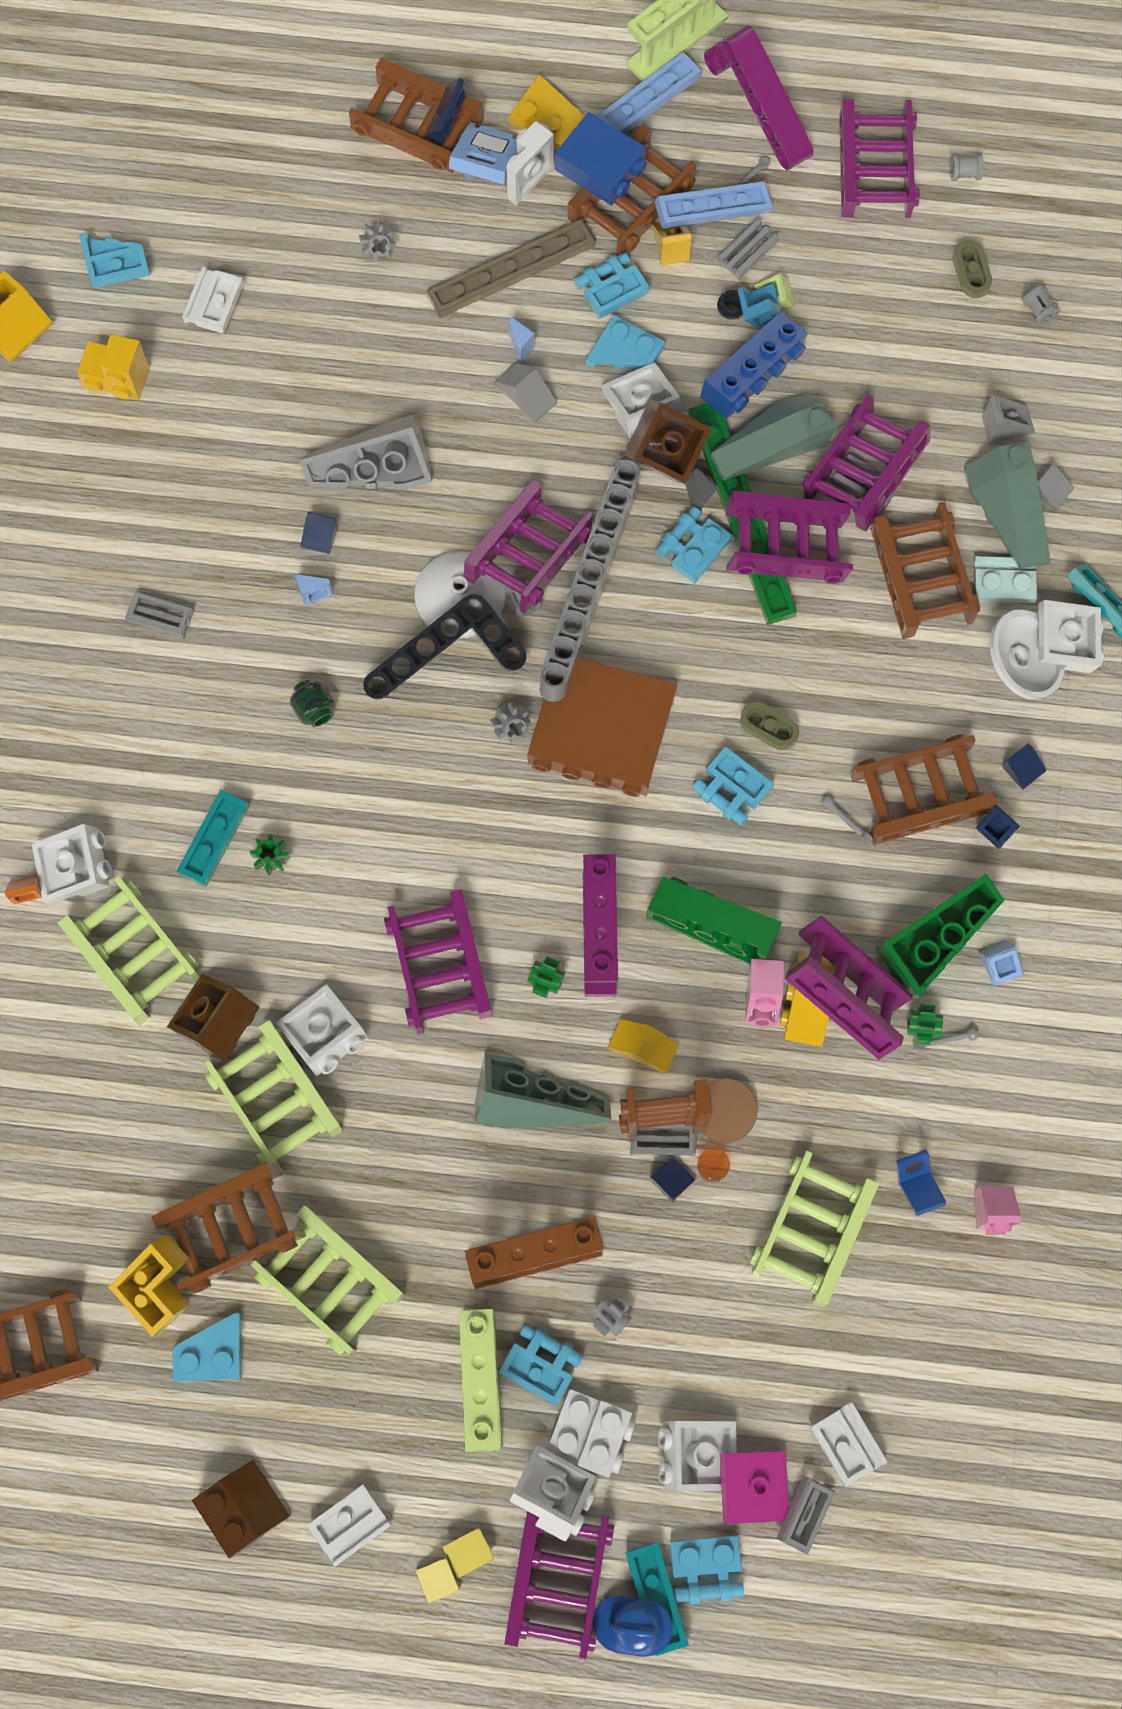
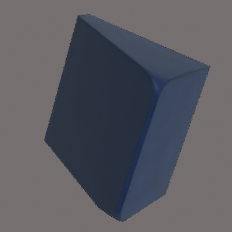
[300,512,338,554]
[1002,743,1047,790]
[975,805,1020,849]
[649,1156,695,1203]

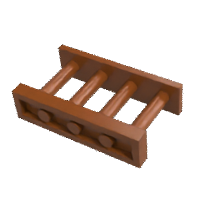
[349,58,484,173]
[567,125,696,256]
[870,502,980,639]
[851,734,997,845]
[619,1079,712,1142]
[151,1162,306,1294]
[464,1216,604,1290]
[0,1288,99,1401]

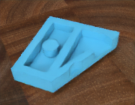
[79,233,150,289]
[586,315,665,370]
[173,1313,241,1382]

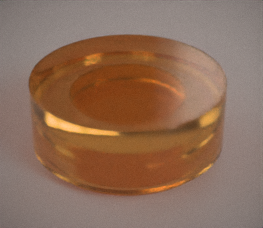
[697,1149,730,1183]

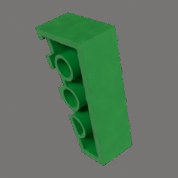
[875,874,1005,1000]
[646,877,782,965]

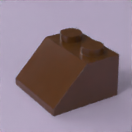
[167,974,260,1061]
[191,1459,291,1558]

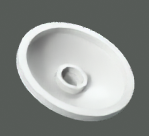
[414,551,506,639]
[990,609,1065,700]

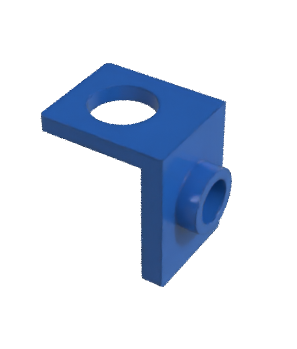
[896,1149,946,1216]

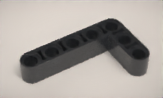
[363,594,527,700]

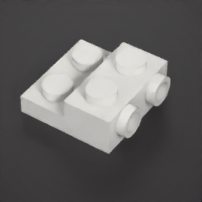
[506,121,554,206]
[602,362,683,438]
[1038,600,1104,673]
[31,824,113,905]
[275,984,368,1077]
[547,1389,636,1478]
[658,1421,737,1491]
[509,1445,596,1542]

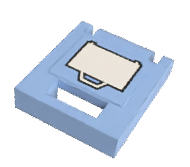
[449,122,517,185]

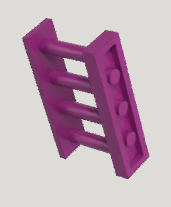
[839,99,920,218]
[802,394,930,532]
[464,480,593,614]
[725,491,853,584]
[582,854,618,997]
[384,889,492,1035]
[785,915,913,1060]
[504,1511,615,1660]

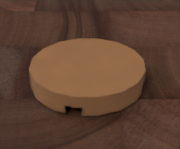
[703,1078,758,1144]

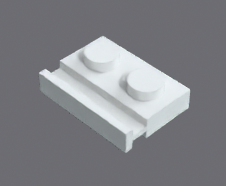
[182,266,244,334]
[809,1402,887,1488]
[307,1484,391,1567]

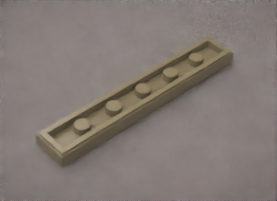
[426,218,595,318]

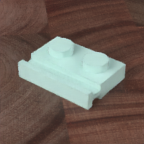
[973,556,1037,604]

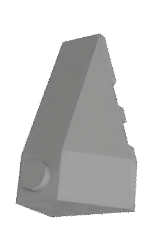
[299,414,433,490]

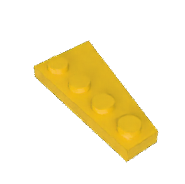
[509,74,585,150]

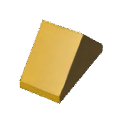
[653,222,692,265]
[607,1019,679,1074]

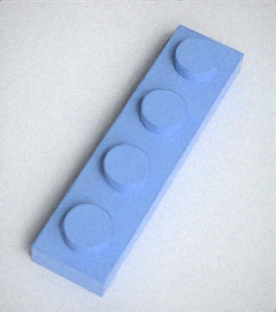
[597,52,702,134]
[655,181,773,229]

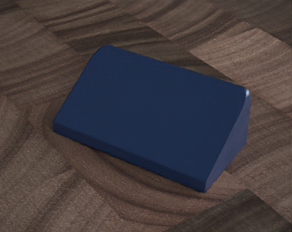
[426,78,468,143]

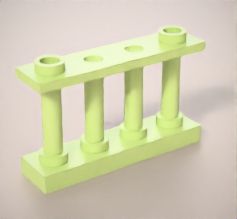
[625,0,729,82]
[57,876,200,1026]
[204,1020,343,1172]
[750,1151,879,1307]
[251,1205,405,1356]
[459,1309,502,1452]

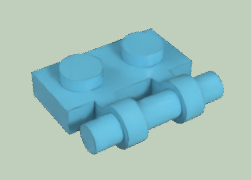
[574,252,650,319]
[655,506,733,584]
[692,746,774,826]
[498,1323,584,1406]
[670,1535,744,1605]

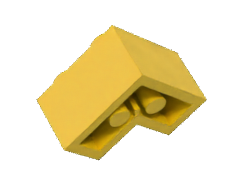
[77,334,150,400]
[780,952,835,1047]
[108,1234,190,1337]

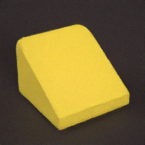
[442,1528,494,1579]
[416,1557,460,1603]

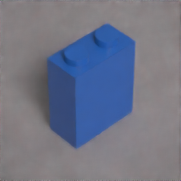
[555,112,647,206]

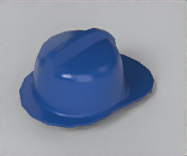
[592,1596,672,1657]

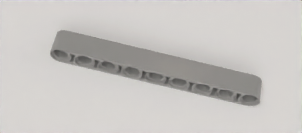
[539,459,640,702]

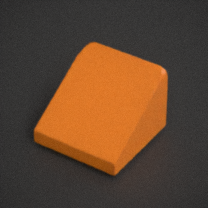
[5,875,42,905]

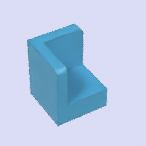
[737,284,781,328]

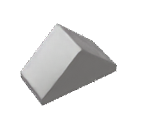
[494,363,556,422]
[982,395,1035,443]

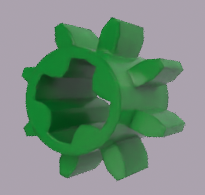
[249,834,290,876]
[527,956,566,998]
[907,1004,943,1045]

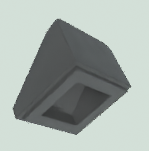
[685,468,717,508]

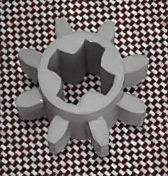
[359,221,396,261]
[490,702,532,743]
[591,1295,632,1336]

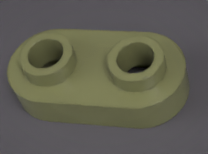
[953,241,992,298]
[740,702,799,750]

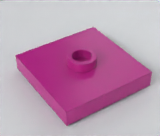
[719,1451,789,1524]

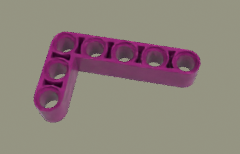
[704,26,814,170]

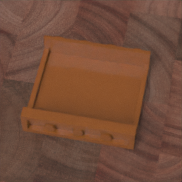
[527,654,677,797]

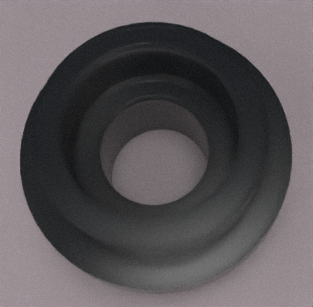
[717,290,743,320]

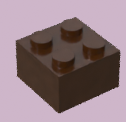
[624,400,712,484]

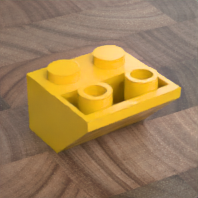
[0,271,53,363]

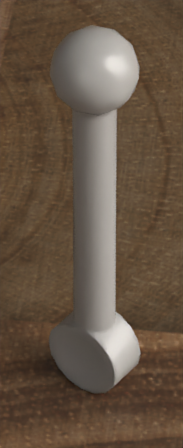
[737,156,770,185]
[822,796,873,845]
[913,1028,979,1052]

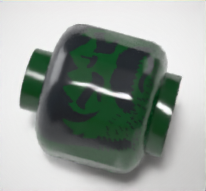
[290,680,336,727]

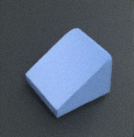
[508,317,535,362]
[294,575,333,605]
[979,941,1023,986]

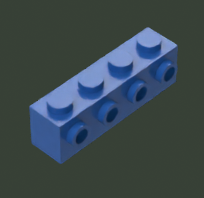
[700,311,808,419]

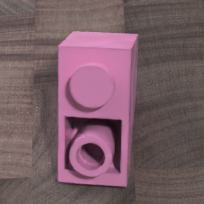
[745,959,784,1028]
[974,1186,1022,1235]

